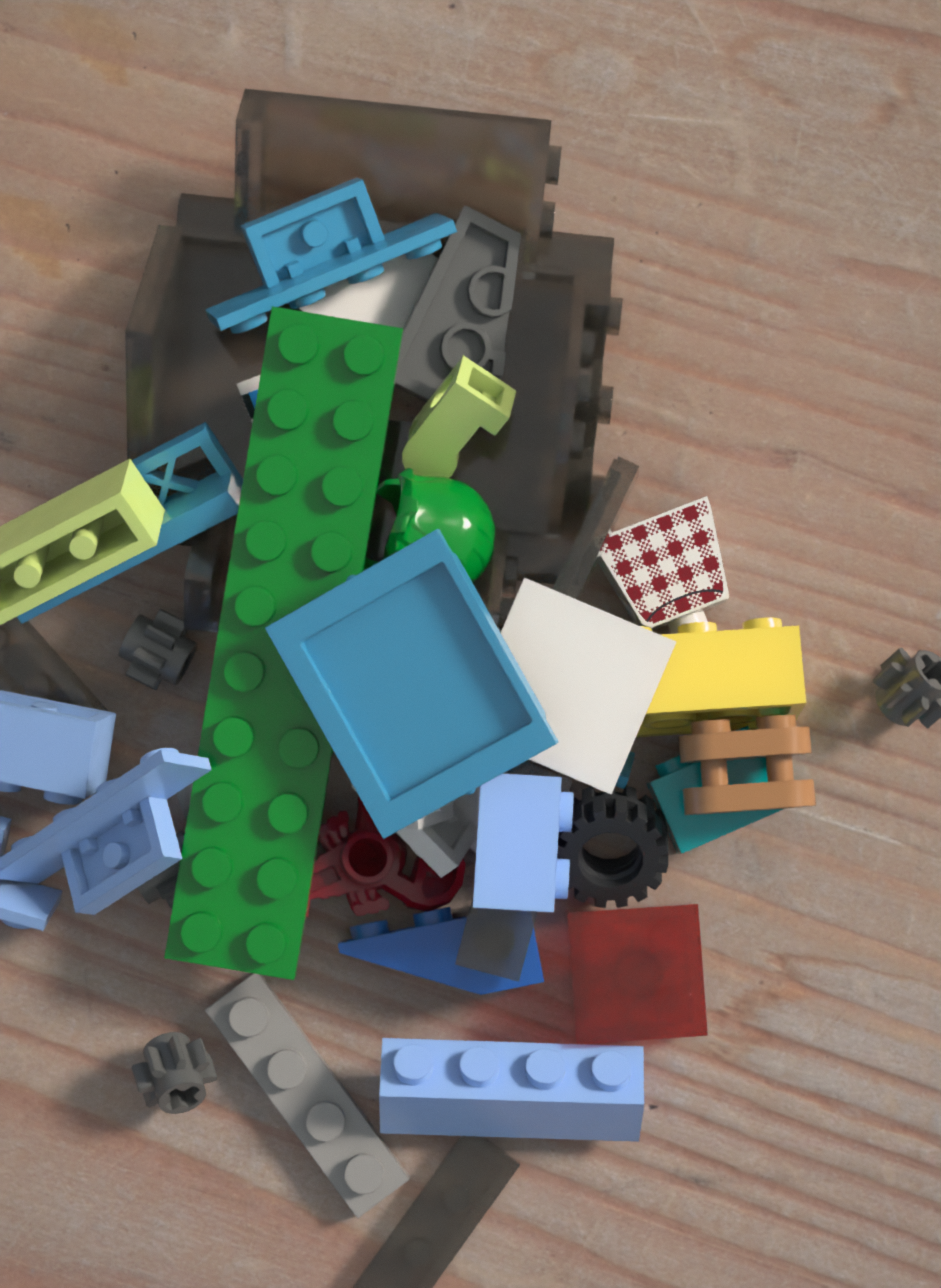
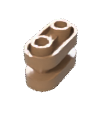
[679,715,816,815]

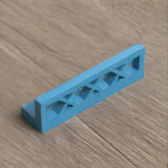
[17,422,243,624]

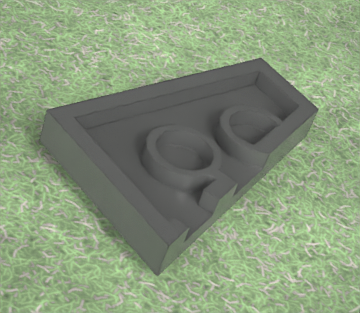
[394,205,521,435]

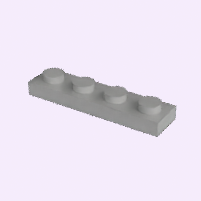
[205,973,410,1218]

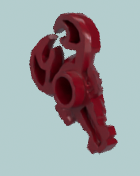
[306,797,466,918]

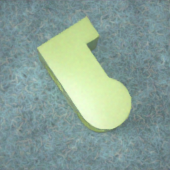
[402,355,516,478]

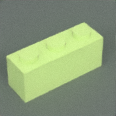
[0,459,165,625]

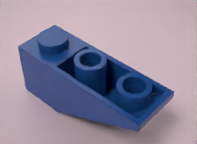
[338,907,544,995]

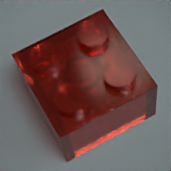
[565,902,708,1044]

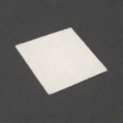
[501,578,676,794]

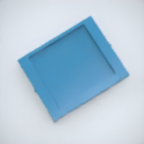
[265,529,559,839]

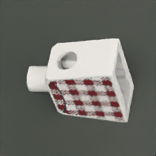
[590,496,729,634]

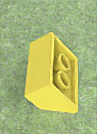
[636,618,806,738]

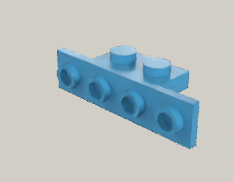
[205,177,457,333]

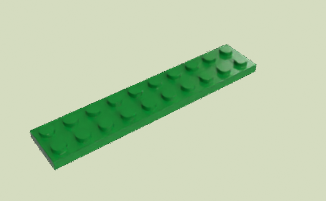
[164,306,404,980]

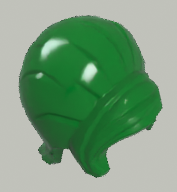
[364,468,495,583]

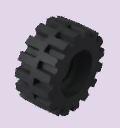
[557,785,668,908]

